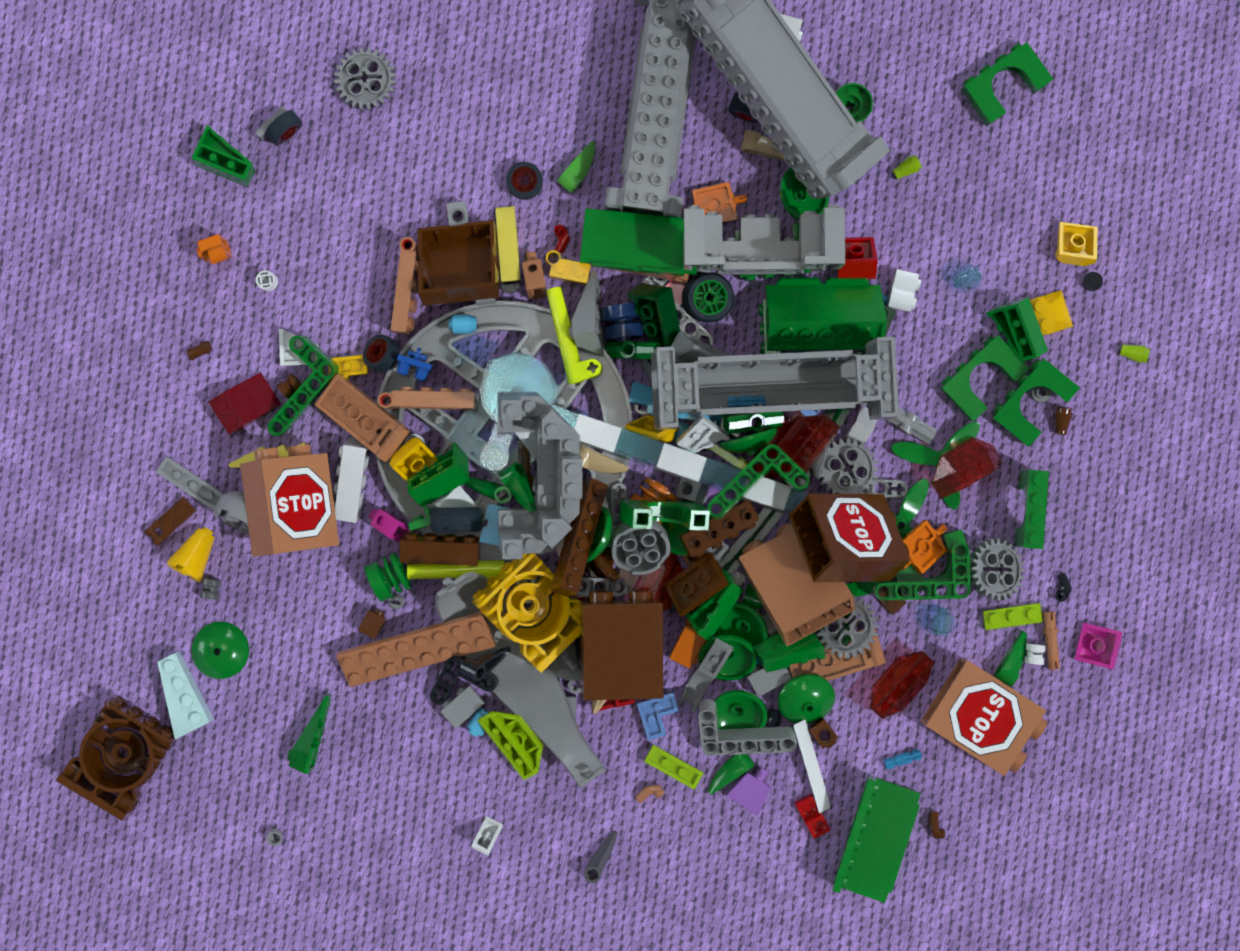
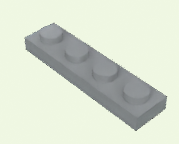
[156,456,224,510]

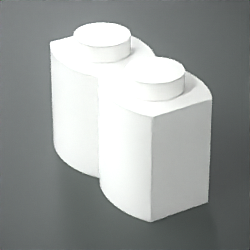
[886,269,921,313]

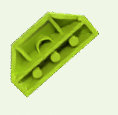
[477,711,543,780]

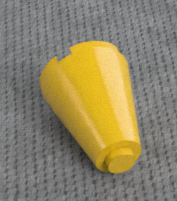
[166,527,215,583]

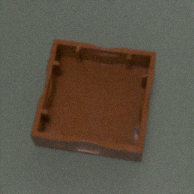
[418,220,500,306]

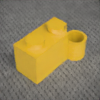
[546,250,591,285]

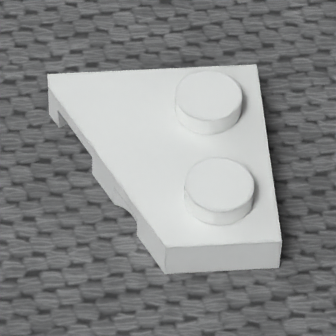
[279,329,319,366]
[676,415,730,453]

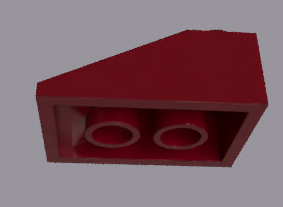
[209,372,281,435]

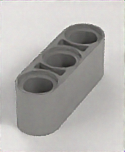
[578,577,628,596]

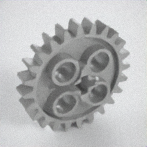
[334,47,397,111]
[820,438,879,494]
[970,538,1025,601]
[817,596,880,659]

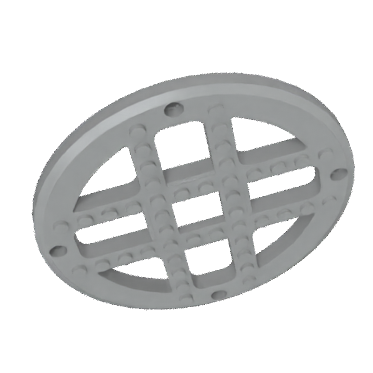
[376,301,633,561]

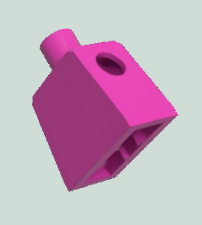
[369,509,416,542]

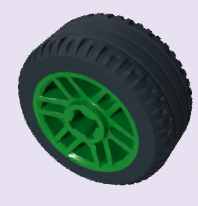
[682,272,734,323]
[430,507,482,532]

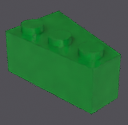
[986,297,1048,362]
[407,442,469,507]
[686,569,743,641]
[754,633,826,673]

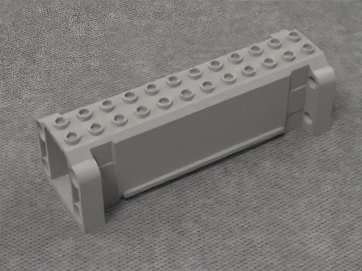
[604,0,696,218]
[678,0,891,199]
[651,337,899,430]

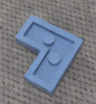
[637,692,679,741]

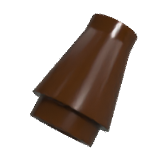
[1054,406,1073,435]

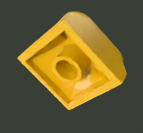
[1055,222,1098,266]
[1030,290,1073,336]
[625,414,679,444]
[389,438,438,482]

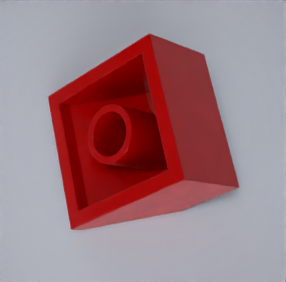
[836,237,878,279]

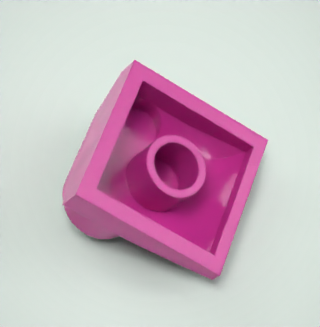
[1074,622,1123,670]

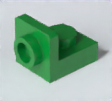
[408,505,433,531]

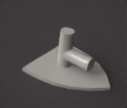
[546,643,581,681]

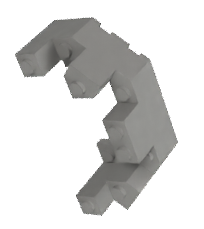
[683,204,845,275]
[497,392,582,560]

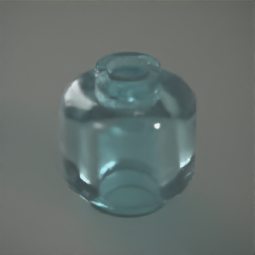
[953,263,983,292]
[928,607,955,637]

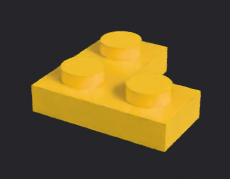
[328,355,368,381]

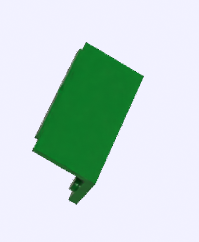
[580,208,697,277]
[765,278,887,350]
[832,775,921,903]

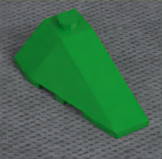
[287,694,332,774]

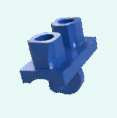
[397,347,433,382]

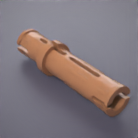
[1043,611,1060,670]

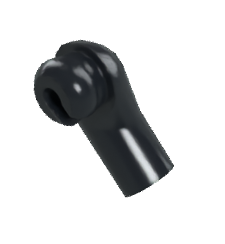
[1055,573,1072,602]

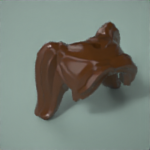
[585,547,620,589]

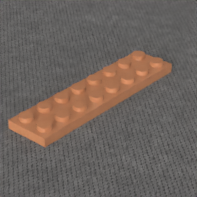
[336,612,496,687]

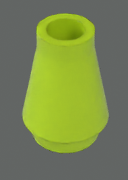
[893,155,922,180]
[1120,344,1150,364]

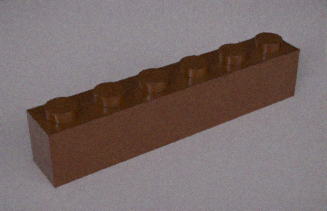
[550,478,608,597]

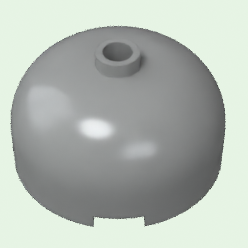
[212,491,249,535]
[611,520,670,575]

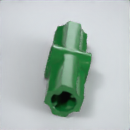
[604,341,661,360]
[724,412,784,433]

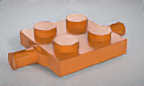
[682,182,747,224]
[902,520,948,574]

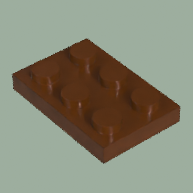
[664,552,729,617]

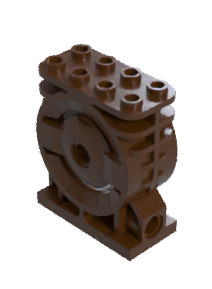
[55,696,176,821]

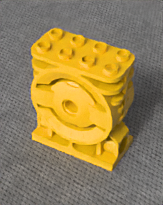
[472,553,580,673]

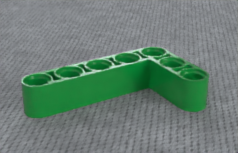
[268,335,339,436]
[707,444,809,520]
[873,542,971,600]

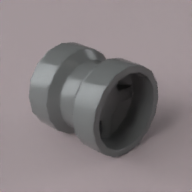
[200,578,222,600]

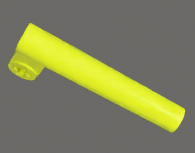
[546,287,603,385]
[407,560,504,579]

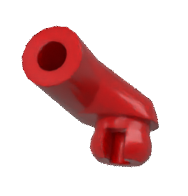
[554,224,570,254]

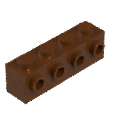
[678,499,760,558]
[400,532,480,566]

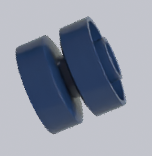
[600,303,644,343]

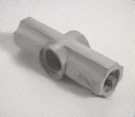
[885,408,937,444]

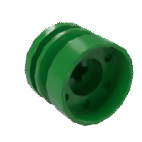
[835,83,873,122]
[364,552,412,602]

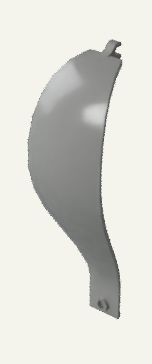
[434,572,606,788]

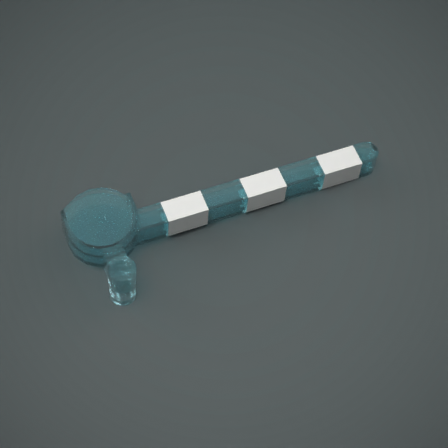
[480,353,807,515]

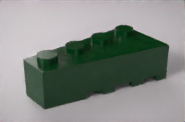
[627,283,681,364]

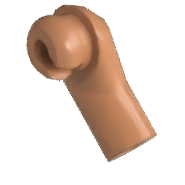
[635,784,664,803]

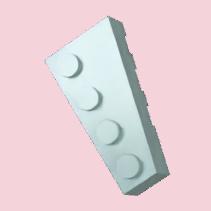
[158,651,214,739]

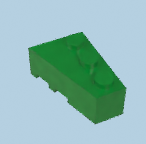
[191,125,255,188]

